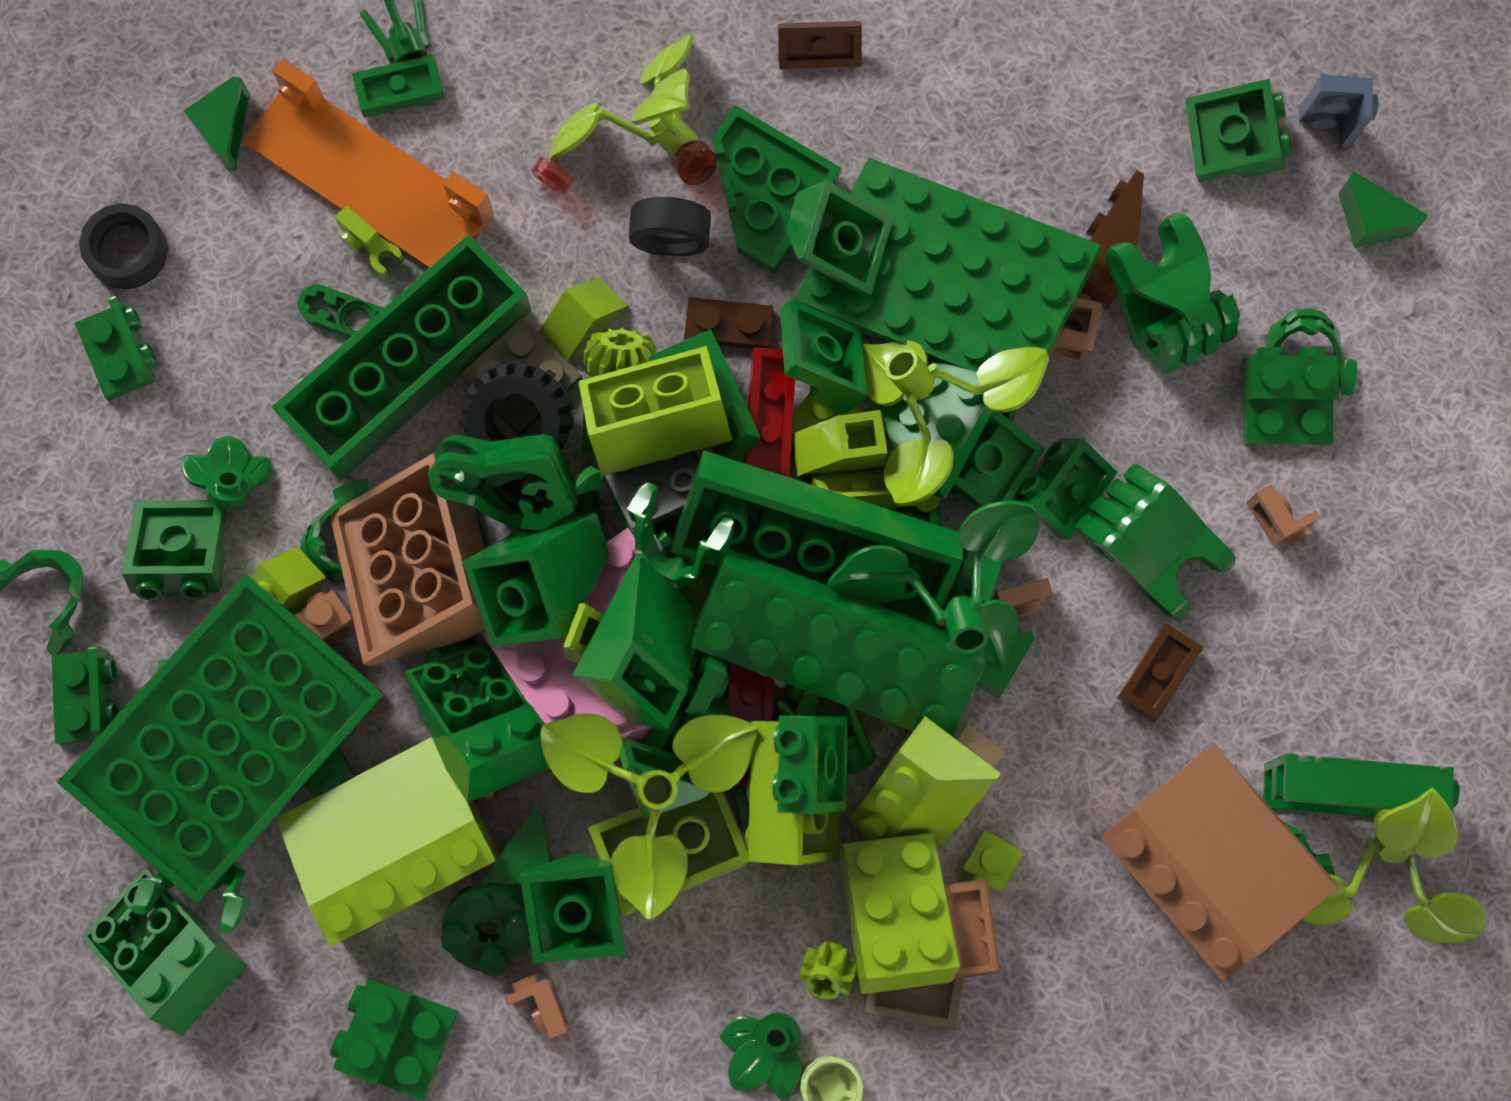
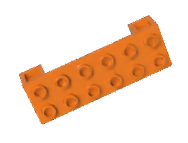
[242,58,494,269]

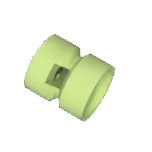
[800,1056,863,1101]

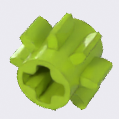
[798,942,857,1000]

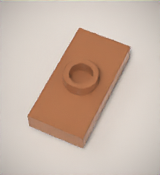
[944,879,1001,979]

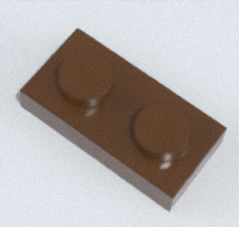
[778,21,862,69]
[684,297,773,349]
[1116,623,1203,723]

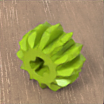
[583,327,656,378]

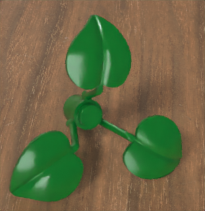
[828,501,1039,668]

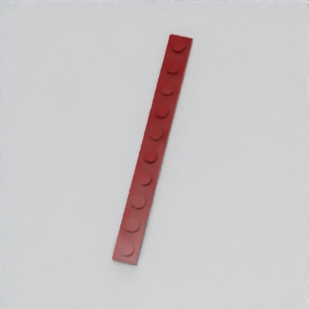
[727,347,795,788]

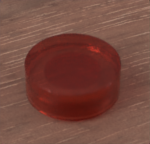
[673,140,717,185]
[531,156,575,194]

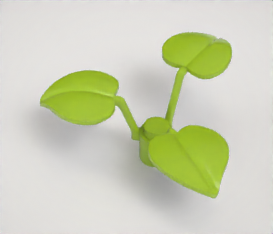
[548,33,698,167]
[862,341,1049,506]
[541,713,758,920]
[1301,788,1486,943]

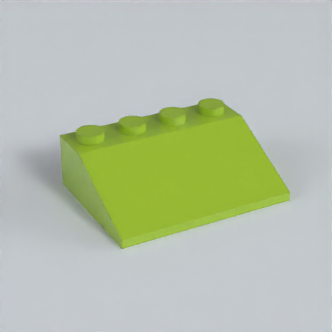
[276,737,501,948]

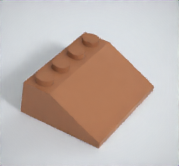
[330,453,485,666]
[1100,742,1338,982]

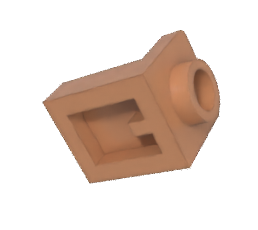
[1246,484,1321,547]
[992,578,1053,617]
[505,974,572,1039]

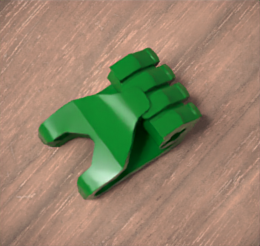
[1105,213,1240,374]
[428,434,578,531]
[1075,463,1236,621]

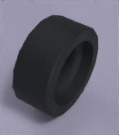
[629,197,711,256]
[79,203,168,290]

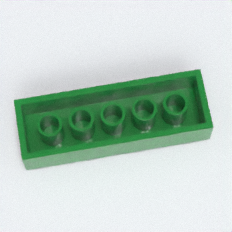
[272,235,532,482]
[671,450,963,626]
[690,548,986,737]

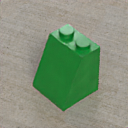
[462,513,610,647]

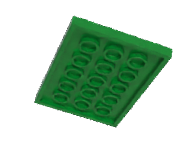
[793,158,1101,372]
[57,574,385,904]

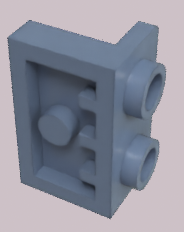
[1299,74,1379,148]

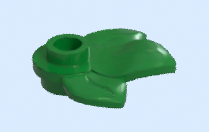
[181,436,272,510]
[719,1012,803,1100]

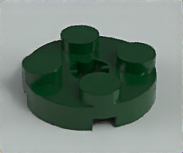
[441,883,531,977]

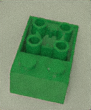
[573,555,694,730]
[405,641,549,803]
[82,868,247,1036]

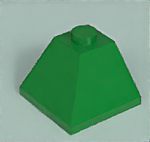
[786,180,893,297]

